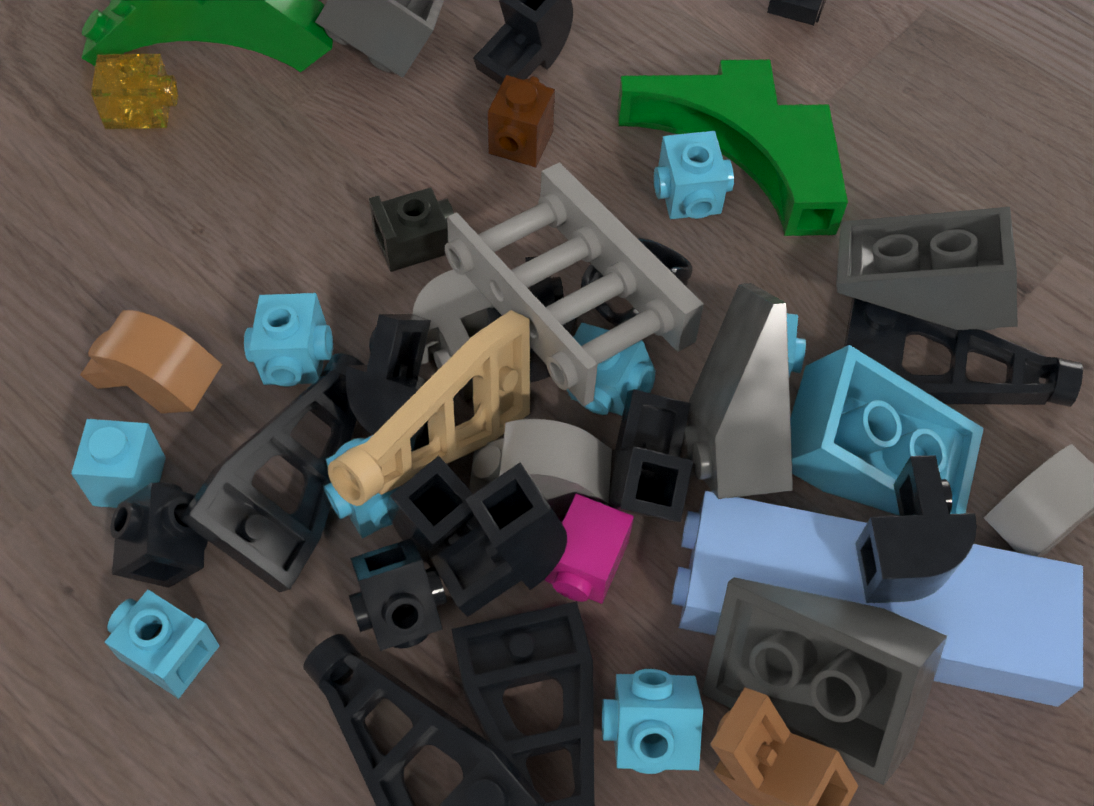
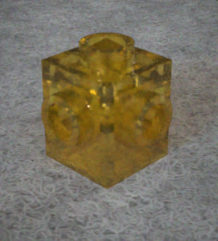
[91,54,178,129]

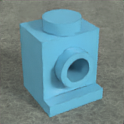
[104,590,220,699]

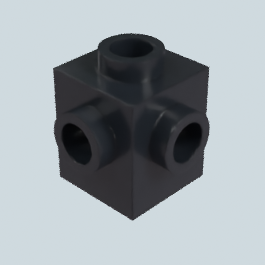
[110,482,208,588]
[348,538,447,651]

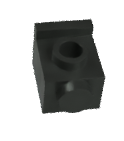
[369,187,454,272]

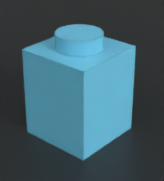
[71,419,166,508]

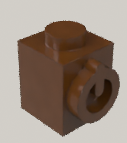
[488,75,555,168]

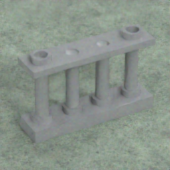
[445,162,704,406]

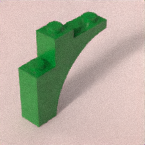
[82,0,333,73]
[617,59,848,236]

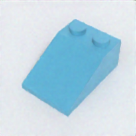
[790,345,984,516]

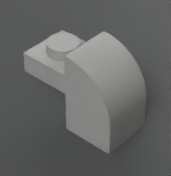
[413,269,494,401]
[469,419,612,516]
[984,444,1094,557]

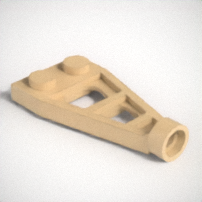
[328,310,530,506]

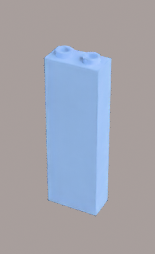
[671,491,1083,707]

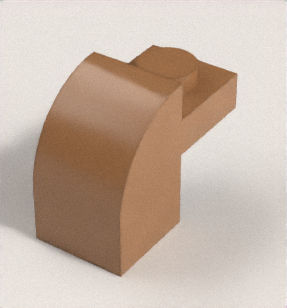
[80,310,223,414]
[710,687,858,806]

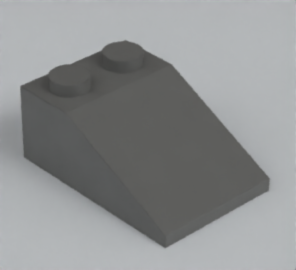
[315,0,444,78]
[836,207,1018,330]
[681,283,793,499]
[702,577,947,785]

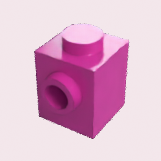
[545,494,634,604]

